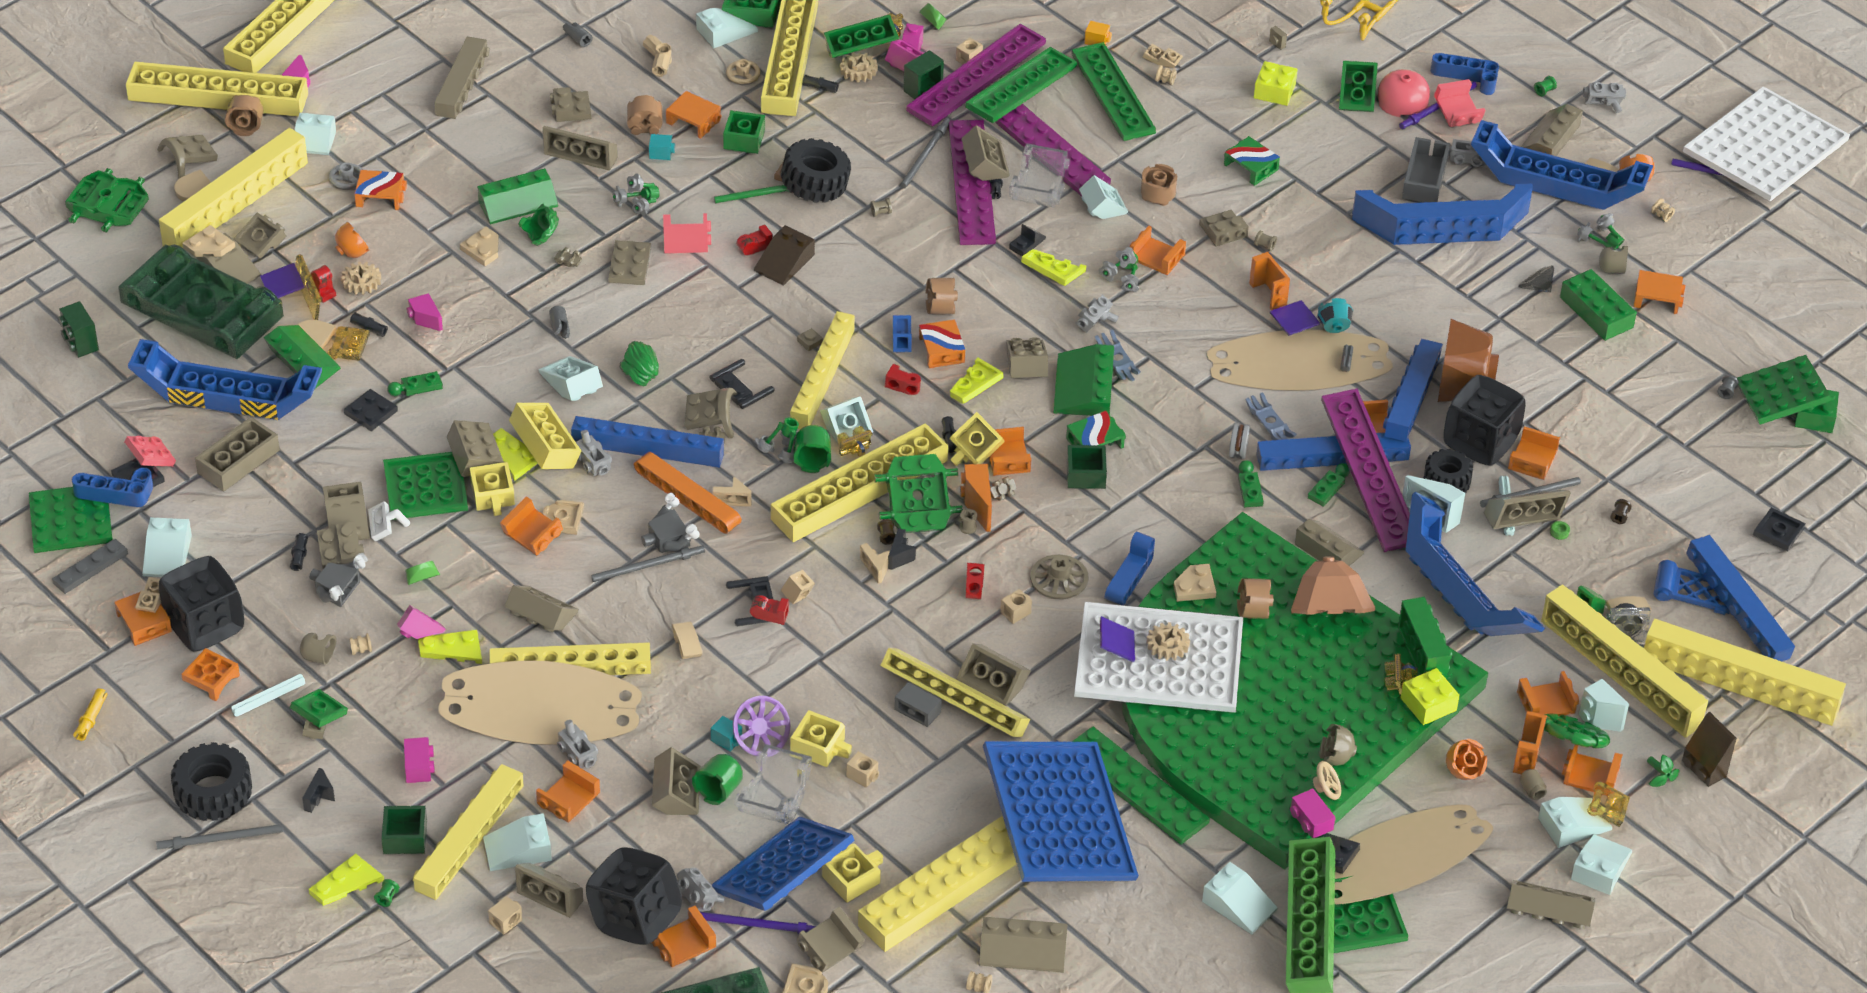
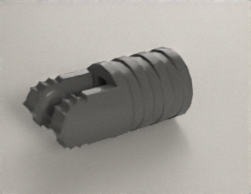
[563,22,593,47]
[549,306,570,339]

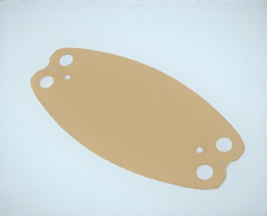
[1207,330,1393,391]
[439,661,642,745]
[1335,805,1493,904]

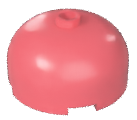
[1377,69,1430,117]

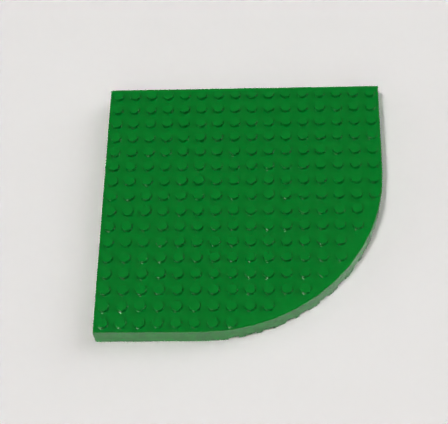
[1121,512,1488,870]

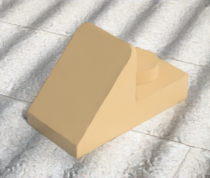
[713,477,752,507]
[860,543,890,584]

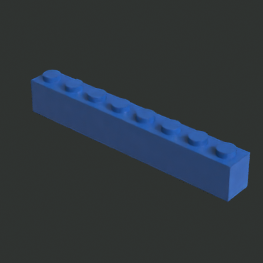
[1383,338,1443,442]
[571,416,724,468]
[1256,432,1411,471]
[1686,535,1795,662]

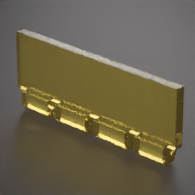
[295,254,321,320]

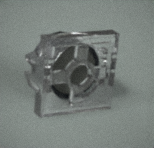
[1606,603,1651,645]

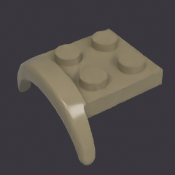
[157,135,218,179]
[684,388,737,438]

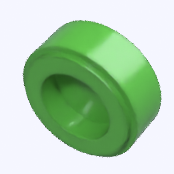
[1550,521,1570,540]

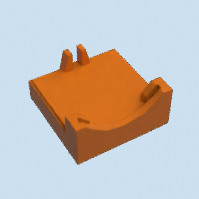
[181,648,240,701]

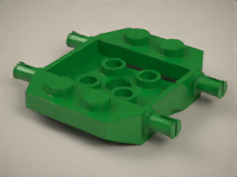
[65,168,149,233]
[874,454,963,533]

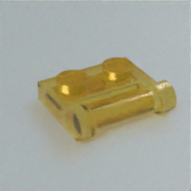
[327,326,370,361]
[1587,782,1630,827]

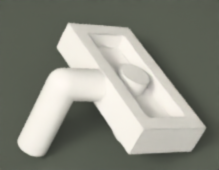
[368,501,410,542]

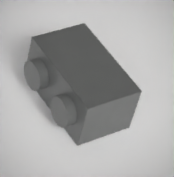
[894,682,942,727]

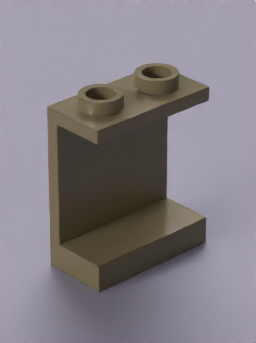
[796,907,865,973]

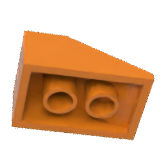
[960,464,992,532]

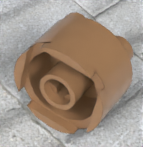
[225,95,264,136]
[627,95,663,135]
[1141,164,1178,206]
[925,278,958,314]
[1237,578,1273,619]

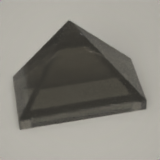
[1518,265,1554,293]

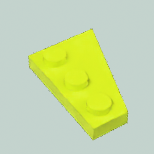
[1021,249,1087,286]
[950,357,1004,404]
[493,428,538,481]
[418,630,482,664]
[309,853,384,906]

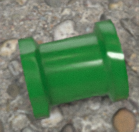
[1534,75,1557,97]
[374,879,400,907]

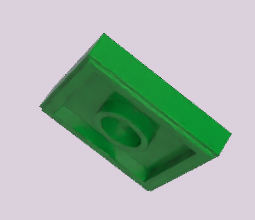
[290,689,348,728]

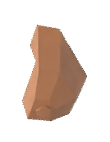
[1291,556,1375,614]

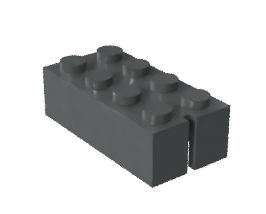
[1402,137,1450,202]

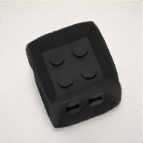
[1443,375,1526,466]
[159,556,245,652]
[586,847,682,945]

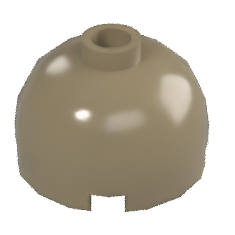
[1320,724,1357,766]

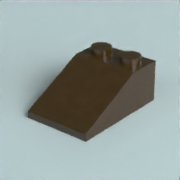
[754,225,815,286]
[1682,712,1737,787]

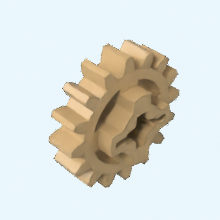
[840,52,878,83]
[341,262,381,295]
[1146,622,1190,661]

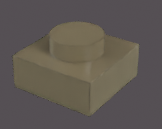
[1269,26,1287,50]
[797,328,823,351]
[302,719,326,739]

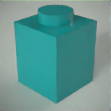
[649,134,676,160]
[710,716,742,752]

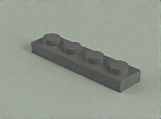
[52,538,128,594]

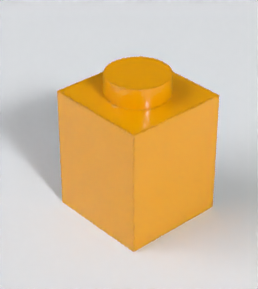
[1084,21,1112,45]

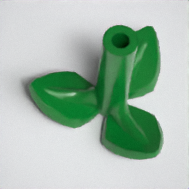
[1647,754,1680,787]

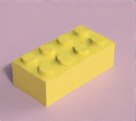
[509,403,581,469]

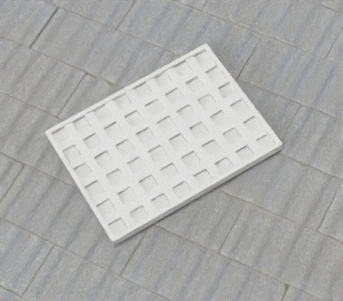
[1683,87,1850,201]

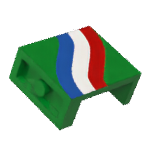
[1224,136,1280,186]
[1066,411,1126,449]

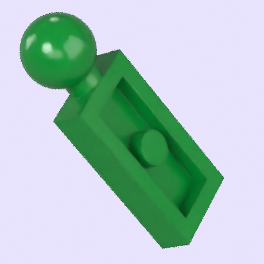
[387,371,443,397]
[1238,460,1264,508]
[1308,463,1350,507]

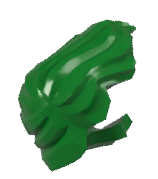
[518,204,559,246]
[619,341,659,386]

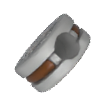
[1229,423,1250,459]

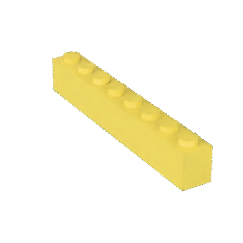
[790,311,855,429]
[880,648,1030,737]
[413,764,523,900]

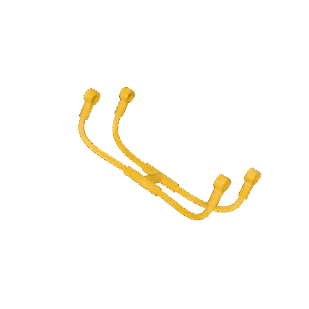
[1320,0,1398,41]

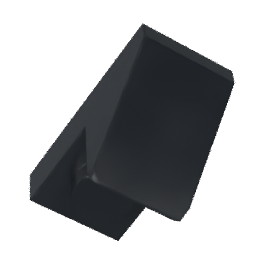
[1009,224,1046,256]
[888,528,916,570]
[302,768,335,813]

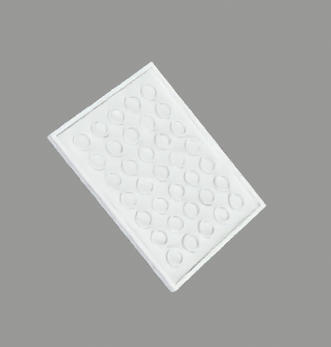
[1074,602,1243,713]

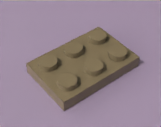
[608,240,651,285]

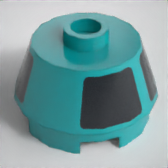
[1317,298,1353,333]

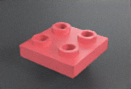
[124,436,176,467]

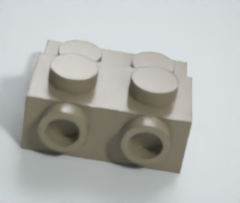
[550,87,592,122]
[1199,209,1249,247]
[233,212,287,259]
[317,522,364,569]

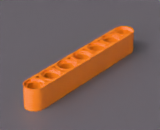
[634,452,742,534]

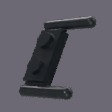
[709,359,775,409]
[726,576,773,627]

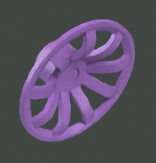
[733,696,791,757]

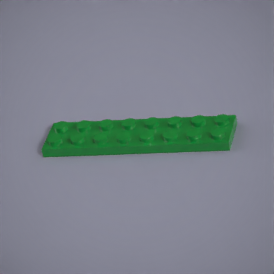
[1072,42,1156,141]
[965,47,1077,123]
[1072,726,1210,845]

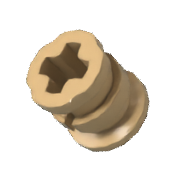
[1155,65,1177,85]
[1651,198,1675,222]
[349,633,372,655]
[966,971,992,993]

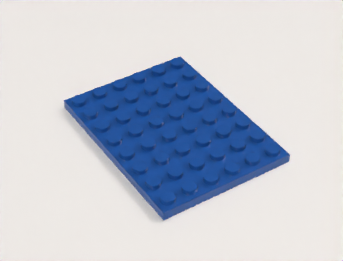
[983,741,1139,882]

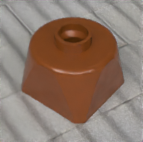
[1438,319,1499,402]

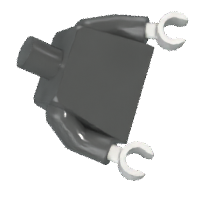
[641,493,699,553]
[309,553,368,607]

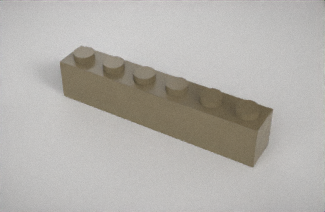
[434,36,490,119]

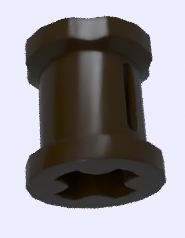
[1610,499,1632,524]
[877,519,896,545]

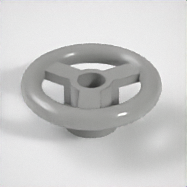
[329,163,363,189]

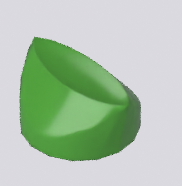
[919,3,947,30]
[405,561,440,585]

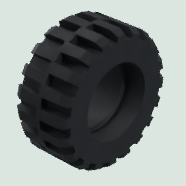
[780,138,851,203]
[171,742,252,821]

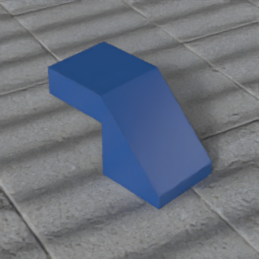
[893,315,912,352]

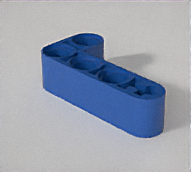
[1430,53,1499,95]
[72,468,153,507]
[1104,531,1155,606]

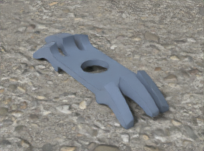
[1095,329,1141,381]
[1245,392,1297,440]

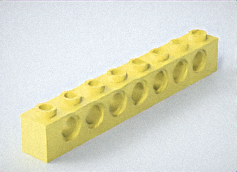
[490,643,651,675]

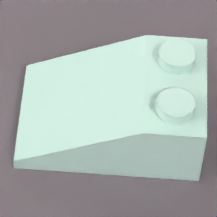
[696,8,758,48]
[538,356,603,401]
[1402,475,1465,533]
[142,517,192,577]
[1538,797,1612,848]
[483,813,552,871]
[1571,834,1632,895]
[1202,862,1278,935]

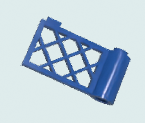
[1654,560,1730,615]

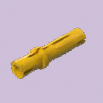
[73,688,108,741]

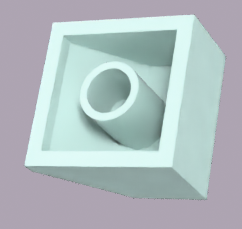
[295,113,336,155]
[1079,175,1128,219]
[820,397,873,445]
[1579,679,1629,732]

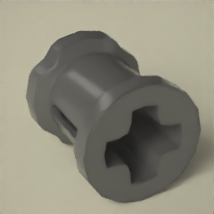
[1717,375,1739,399]

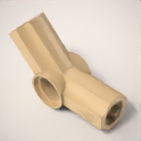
[643,34,672,77]

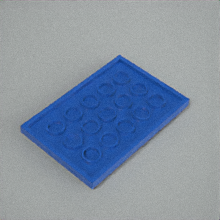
[711,816,855,911]

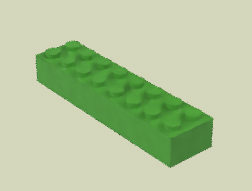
[1286,837,1335,993]

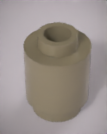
[1520,769,1547,800]

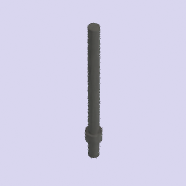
[900,118,950,189]
[1480,477,1581,508]
[591,545,705,582]
[156,824,283,850]

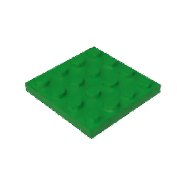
[1737,355,1831,425]
[383,452,468,520]
[29,487,113,553]
[1334,876,1409,953]

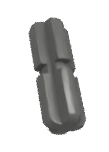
[1340,344,1354,372]

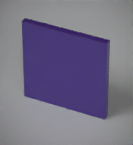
[260,263,305,301]
[1270,300,1320,336]
[1100,616,1135,662]

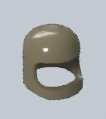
[1599,246,1628,274]
[300,633,337,665]

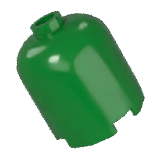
[794,425,831,473]
[692,754,743,805]

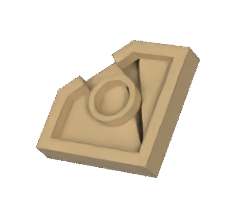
[182,225,235,257]
[460,227,499,266]
[1174,564,1216,601]

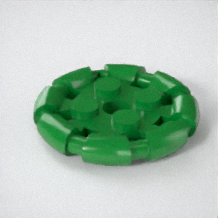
[1544,713,1610,749]

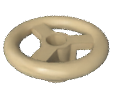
[726,59,760,84]
[1313,761,1341,800]

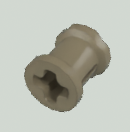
[870,198,892,217]
[1254,230,1277,252]
[960,509,977,534]

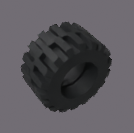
[1423,449,1473,494]

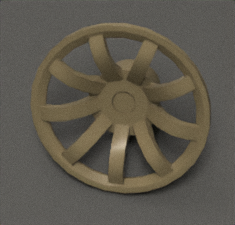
[1030,554,1089,599]

